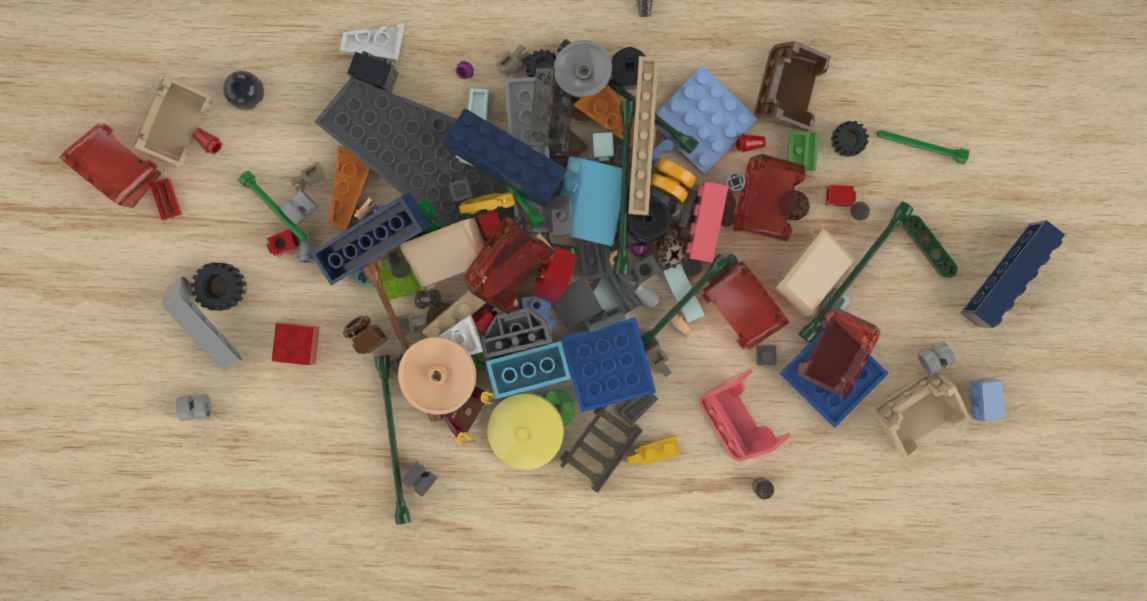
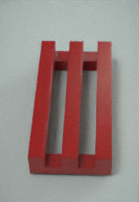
[150,178,182,221]

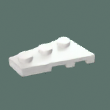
[340,24,405,62]
[439,314,483,355]

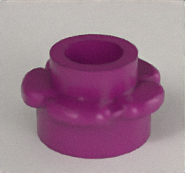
[456,61,474,79]
[629,243,648,257]

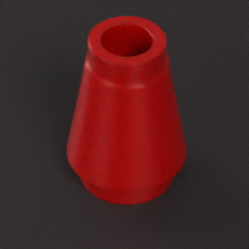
[192,128,222,154]
[736,134,766,153]

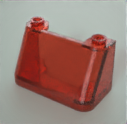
[59,123,161,208]
[733,154,806,242]
[464,217,555,315]
[701,261,789,350]
[797,306,881,400]

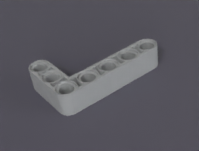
[162,276,242,371]

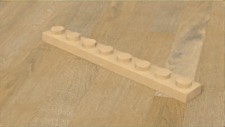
[628,56,659,215]
[422,232,552,338]

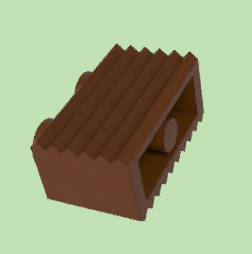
[352,325,388,354]

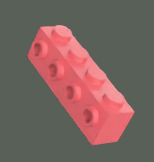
[686,181,729,263]

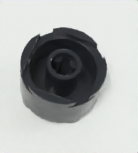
[611,46,646,90]

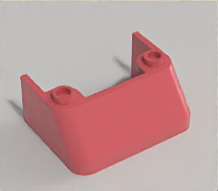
[699,369,791,462]

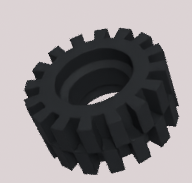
[526,49,556,86]
[831,121,869,157]

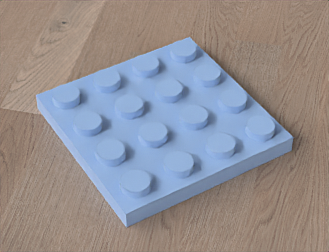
[654,66,757,175]

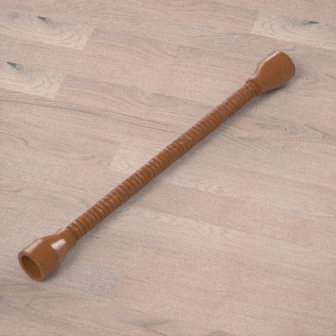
[362,261,444,423]

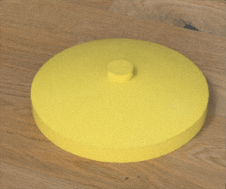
[487,393,564,470]

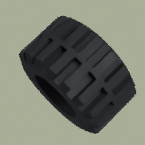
[191,262,246,311]

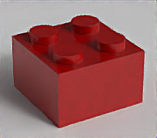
[533,246,577,304]
[271,322,320,366]

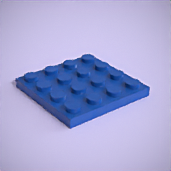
[561,317,656,413]
[779,319,889,428]

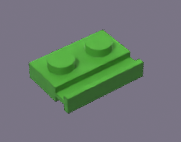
[787,131,818,171]

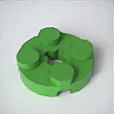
[542,390,574,426]

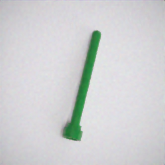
[877,130,969,165]
[238,171,307,242]
[504,184,546,229]

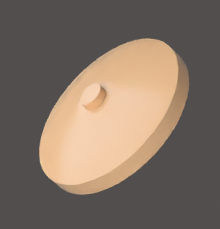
[398,336,476,415]

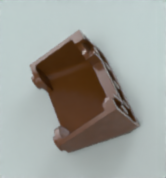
[754,41,831,131]

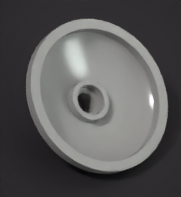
[554,40,612,97]

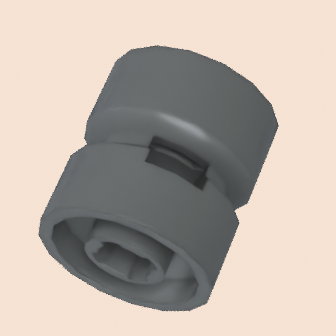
[401,461,438,497]

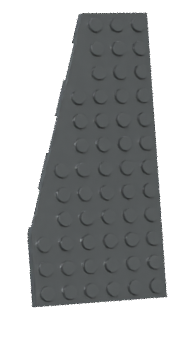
[314,77,564,269]

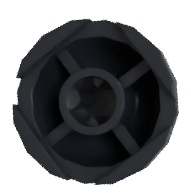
[223,71,264,110]

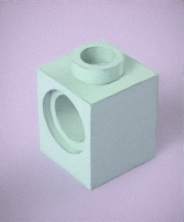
[593,132,614,162]

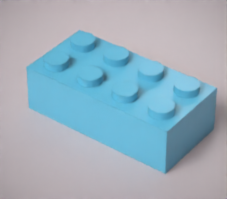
[486,341,571,399]

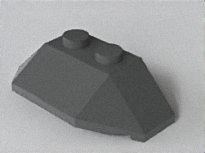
[480,307,553,358]

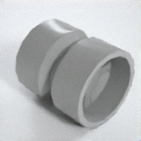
[280,189,318,225]
[918,341,956,376]
[176,393,212,421]

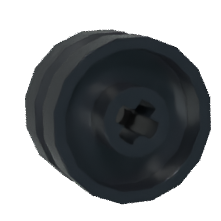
[626,197,670,243]

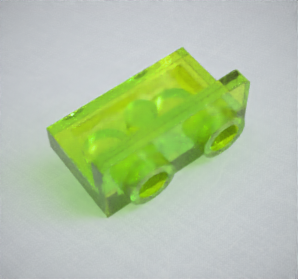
[381,264,420,300]

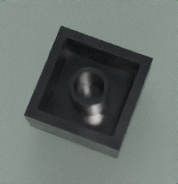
[347,51,399,93]

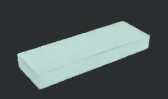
[663,264,704,323]

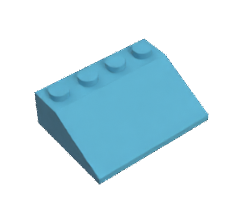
[560,157,630,246]

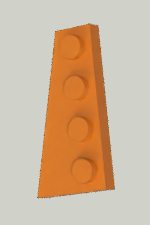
[573,85,635,147]
[329,145,371,230]

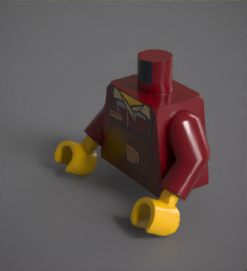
[444,386,495,446]

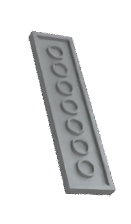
[504,76,553,235]

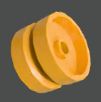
[650,159,697,203]

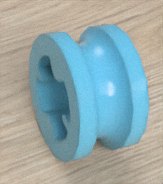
[355,269,372,286]

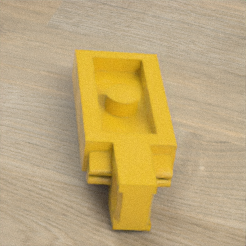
[459,192,515,214]
[626,435,681,466]

